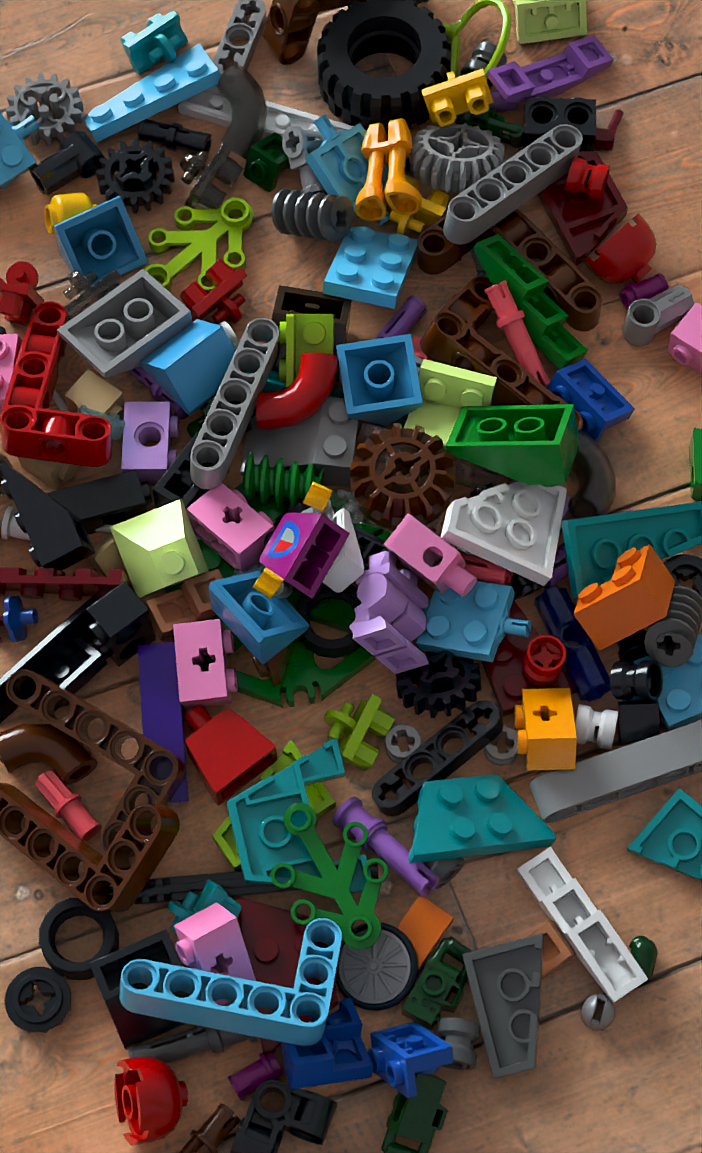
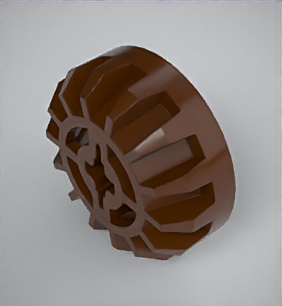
[350,423,455,530]

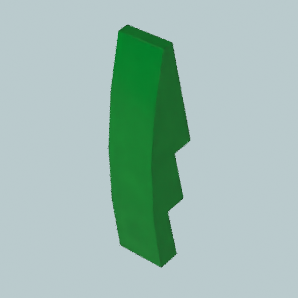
[474,234,588,370]

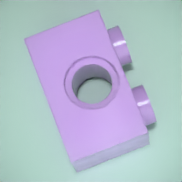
[121,402,179,486]

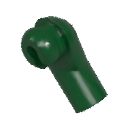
[629,936,658,980]

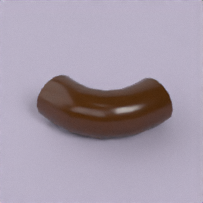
[0,724,98,784]

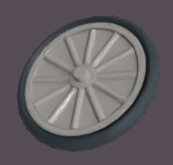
[335,922,418,1011]

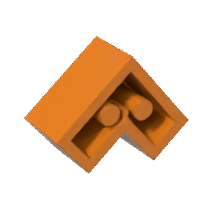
[573,544,675,651]

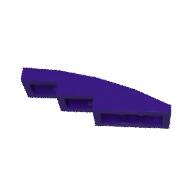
[138,642,189,805]

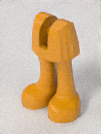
[355,118,422,221]

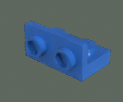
[547,358,635,446]
[368,1021,454,1098]

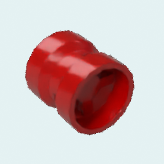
[565,156,610,201]
[522,635,566,686]

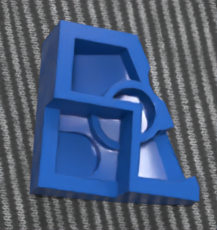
[281,998,374,1090]

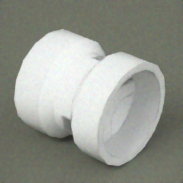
[575,704,618,750]

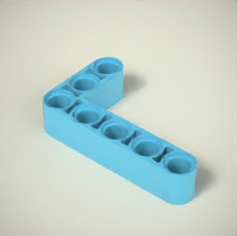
[120,918,342,1046]

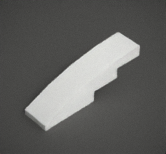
[516,847,648,1003]

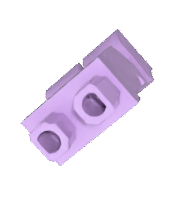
[349,551,428,674]

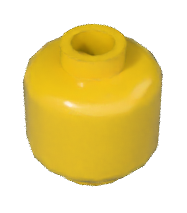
[44,193,97,237]

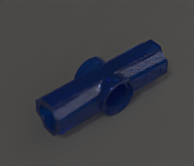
[534,586,611,702]

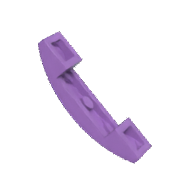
[486,35,614,103]

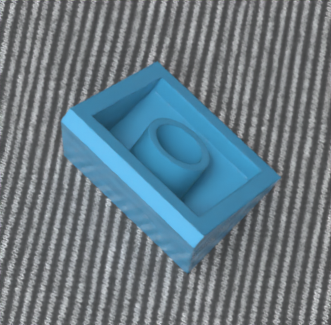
[54,196,148,293]
[140,319,246,416]
[336,334,423,426]
[208,571,310,665]

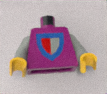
[252,481,350,599]

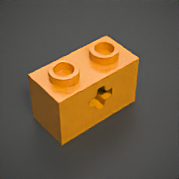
[514,688,577,770]

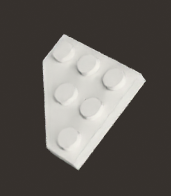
[441,481,567,586]

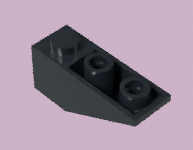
[0,463,96,571]

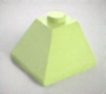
[110,499,209,598]

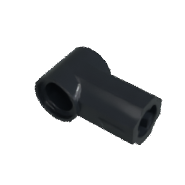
[29,131,105,196]

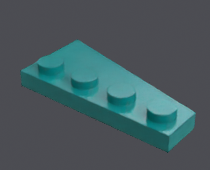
[561,501,702,598]

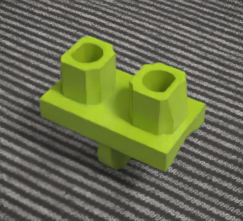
[324,694,395,770]

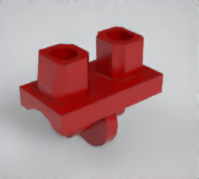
[180,259,247,325]
[0,261,44,326]

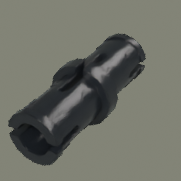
[138,119,212,156]

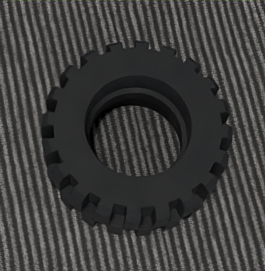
[317,0,452,134]

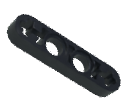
[372,700,504,817]

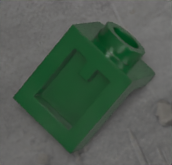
[243,132,296,192]

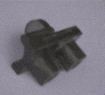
[180,143,244,210]
[63,269,122,322]

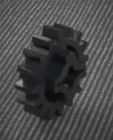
[96,139,175,214]
[395,651,482,718]

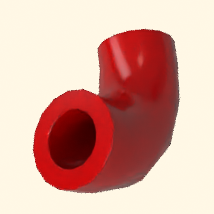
[256,353,338,430]

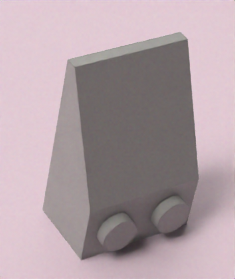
[57,269,192,378]
[240,397,362,488]

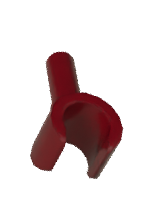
[594,109,624,151]

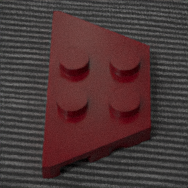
[518,148,628,266]
[236,898,339,1055]

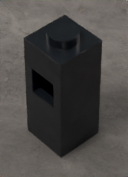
[47,469,153,535]

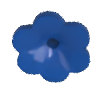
[3,595,39,642]

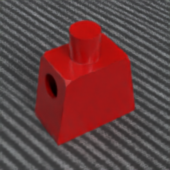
[184,705,277,806]

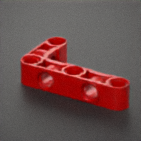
[0,302,112,467]

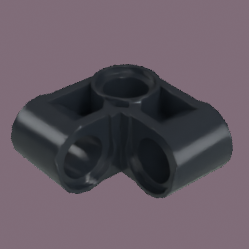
[230,1080,338,1153]

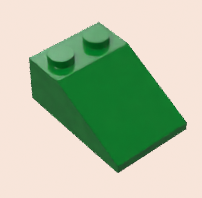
[446,404,579,487]

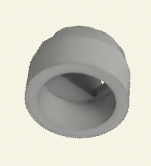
[581,994,615,1030]

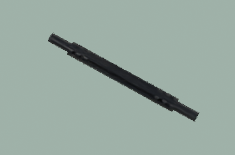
[108,863,379,905]

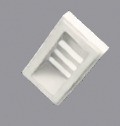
[323,508,364,593]

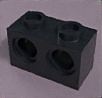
[523,96,596,151]
[87,581,156,667]

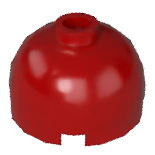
[583,213,657,284]
[114,1057,188,1146]

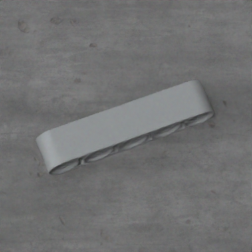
[443,124,583,245]
[190,318,279,489]
[529,720,702,823]

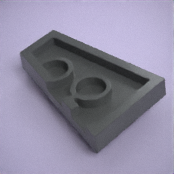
[462,933,544,1079]

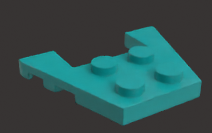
[227,738,372,894]

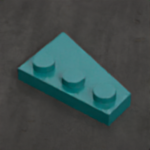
[627,788,702,881]

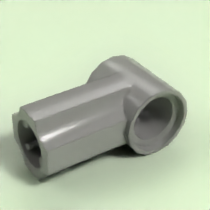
[622,284,695,346]

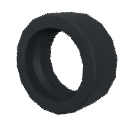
[296,582,362,659]
[39,897,119,980]

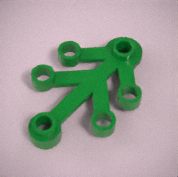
[271,803,389,949]

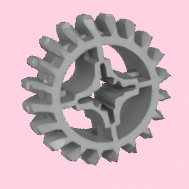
[408,122,505,194]

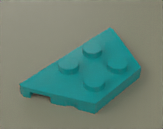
[408,774,556,864]

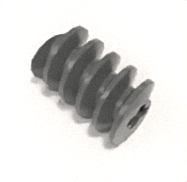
[271,188,354,242]
[644,586,702,667]

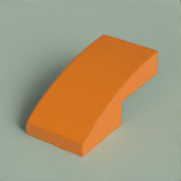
[397,895,454,975]

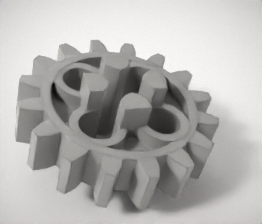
[6,73,84,146]

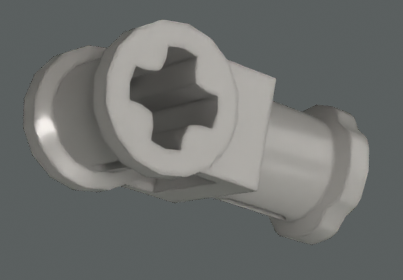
[282,126,328,195]

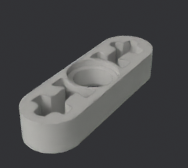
[213,0,267,86]

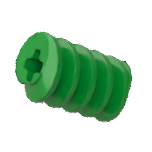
[242,452,325,508]

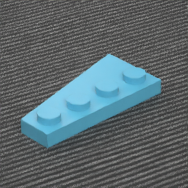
[83,43,223,143]

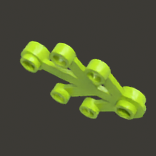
[144,198,254,294]

